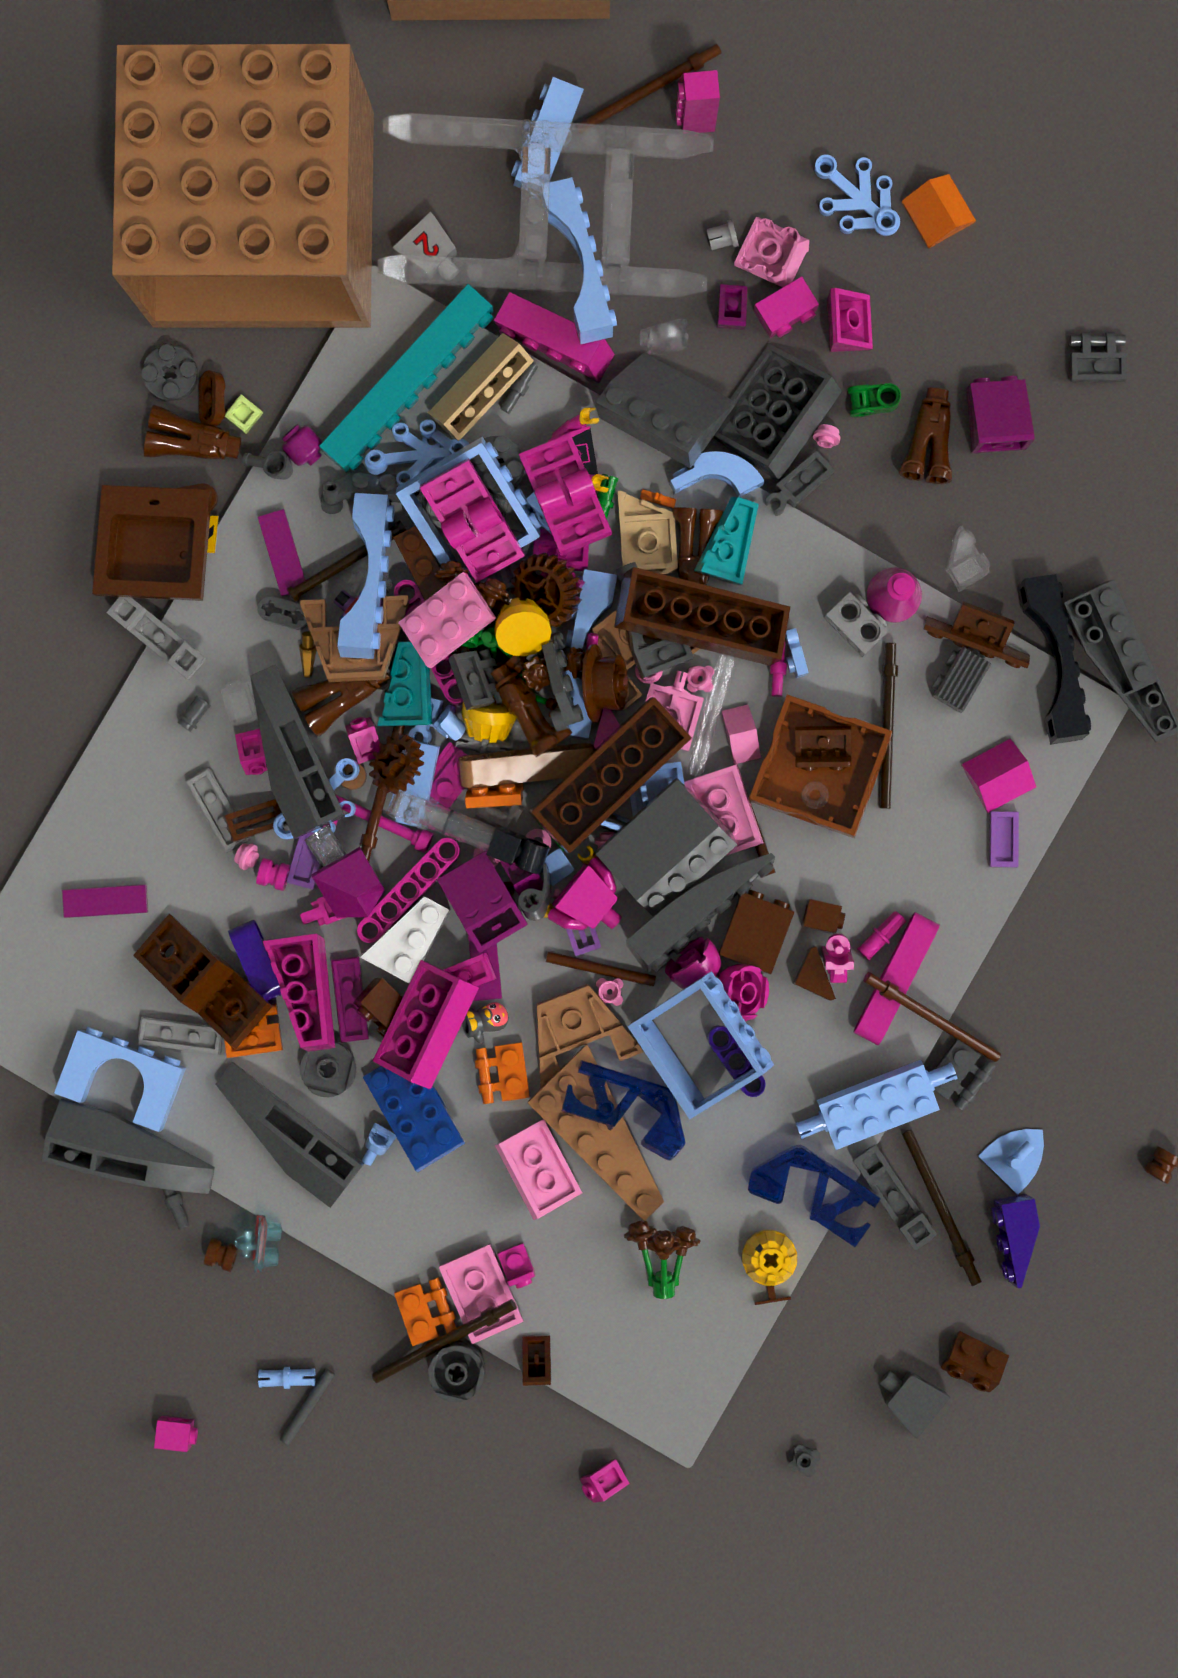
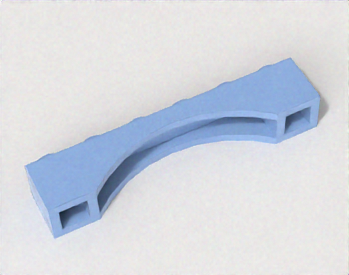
[540,177,617,344]
[337,493,394,659]
[552,569,617,741]

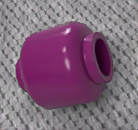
[282,424,322,466]

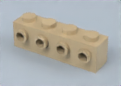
[428,333,534,441]

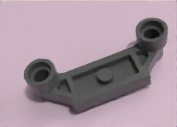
[321,472,425,519]
[537,632,584,732]

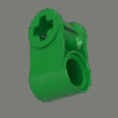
[847,383,901,417]

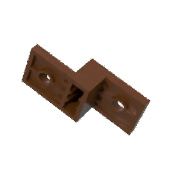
[133,914,273,1049]

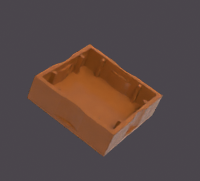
[749,694,892,839]

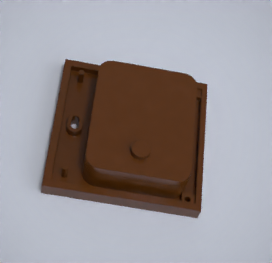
[92,485,212,601]

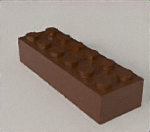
[614,567,790,666]
[529,697,692,853]

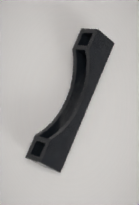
[1018,574,1091,745]

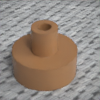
[341,764,367,790]

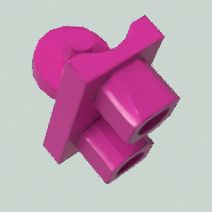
[822,934,854,983]

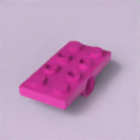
[519,433,612,556]
[420,458,525,583]

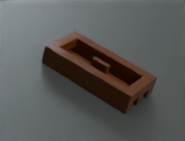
[223,799,286,843]

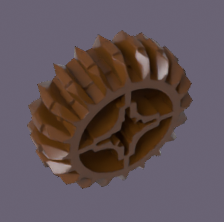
[509,553,582,627]

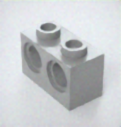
[824,592,889,657]

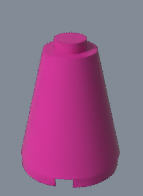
[866,567,922,623]

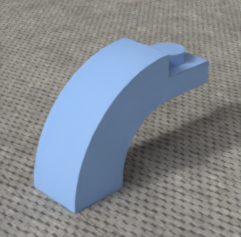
[670,451,764,497]

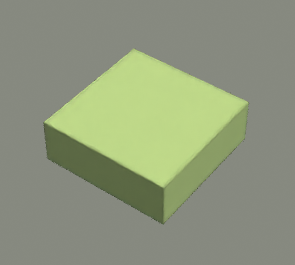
[225,395,263,434]

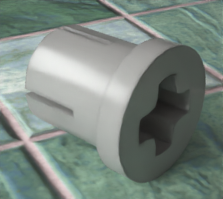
[707,219,739,250]

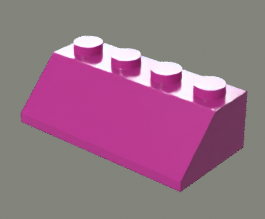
[373,960,479,1089]

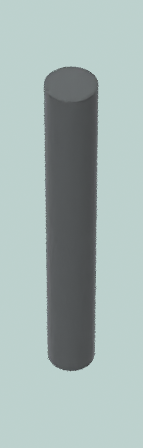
[280,1369,335,1445]

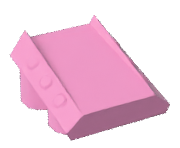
[734,217,809,287]

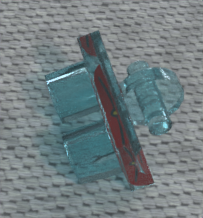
[235,1215,282,1273]

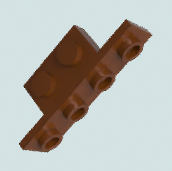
[924,601,1030,668]

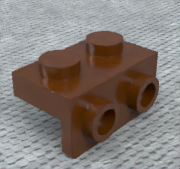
[795,726,852,771]
[941,1331,1009,1392]

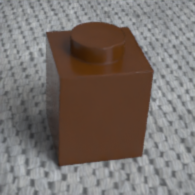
[802,899,845,934]

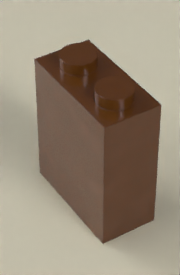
[719,889,794,974]

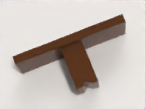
[755,1286,791,1305]

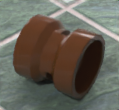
[1144,1146,1178,1184]
[204,1238,239,1272]

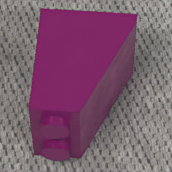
[967,376,1035,454]

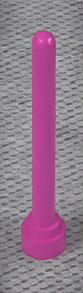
[335,794,434,854]

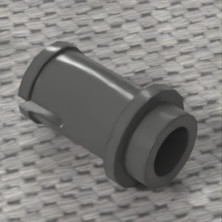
[177,695,210,732]

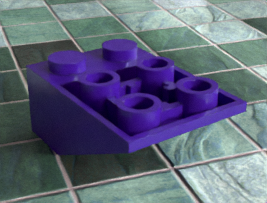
[990,1194,1040,1288]

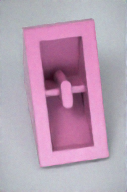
[721,705,761,765]

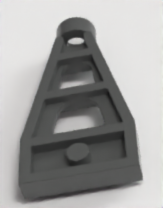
[615,562,694,679]

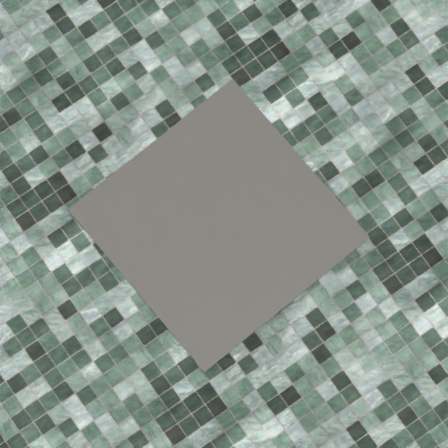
[0,266,1129,1468]

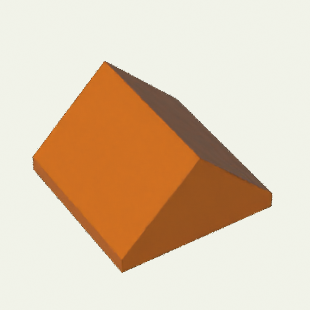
[901,174,976,249]

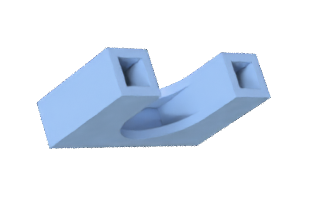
[54,1027,186,1132]

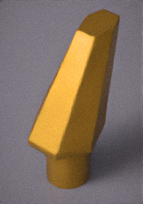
[299,631,317,678]

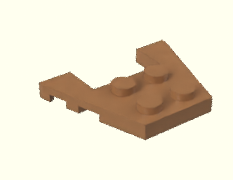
[300,595,409,682]
[591,609,700,711]
[536,984,643,1088]

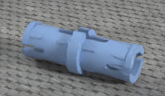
[258,1367,316,1389]

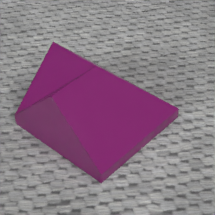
[311,847,385,918]

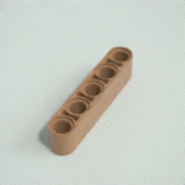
[458,743,594,788]

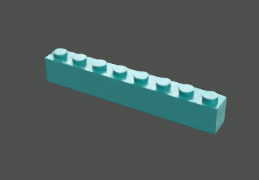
[319,284,494,473]

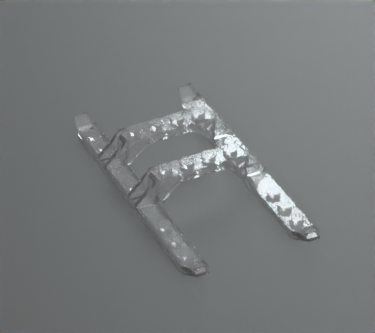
[378,113,714,298]

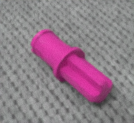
[857,911,906,961]

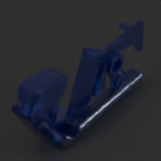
[561,1060,686,1161]
[748,1145,881,1247]

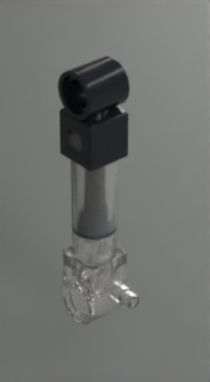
[386,789,550,874]

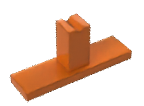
[639,489,676,508]

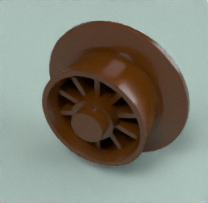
[582,644,628,722]

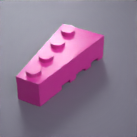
[675,70,720,135]
[494,292,615,383]
[263,934,335,1052]

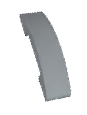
[106,597,206,680]

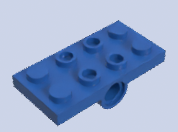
[363,1066,465,1172]

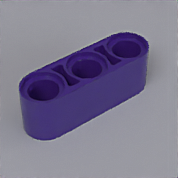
[228,920,281,1001]
[707,1026,766,1097]

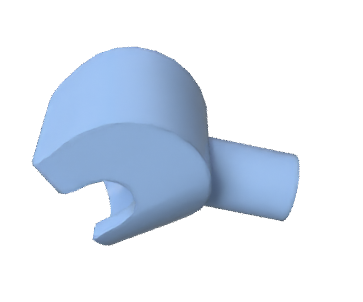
[433,705,466,741]
[362,1123,396,1166]

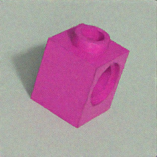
[154,1416,198,1452]

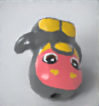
[462,1002,509,1044]

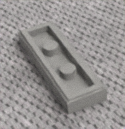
[185,768,251,853]
[137,1017,223,1055]

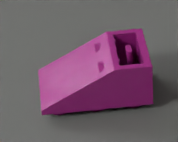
[437,851,528,953]

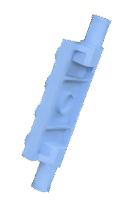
[796,1060,958,1150]

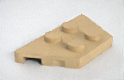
[617,491,678,575]

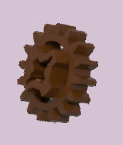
[369,733,424,794]

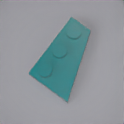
[694,497,759,584]
[377,641,432,726]

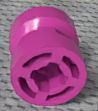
[256,858,291,891]

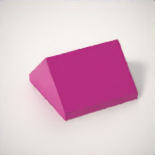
[827,288,873,352]
[961,739,1036,813]

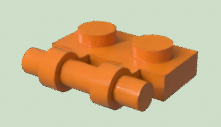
[465,783,524,808]
[224,1003,283,1058]
[474,1042,530,1104]
[394,1277,456,1346]

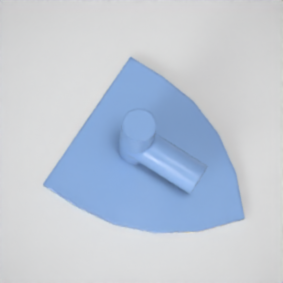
[978,1129,1044,1195]

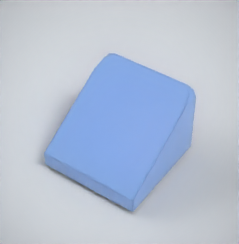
[542,848,575,886]

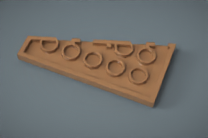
[527,1044,664,1221]

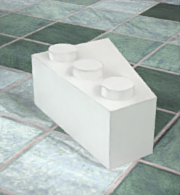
[360,897,451,984]

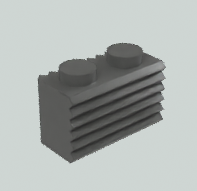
[932,647,991,713]

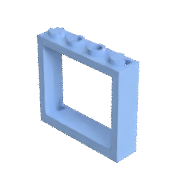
[396,436,542,578]
[627,971,774,1120]

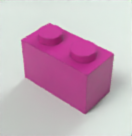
[753,277,819,338]

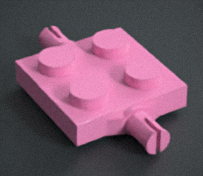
[645,671,704,752]

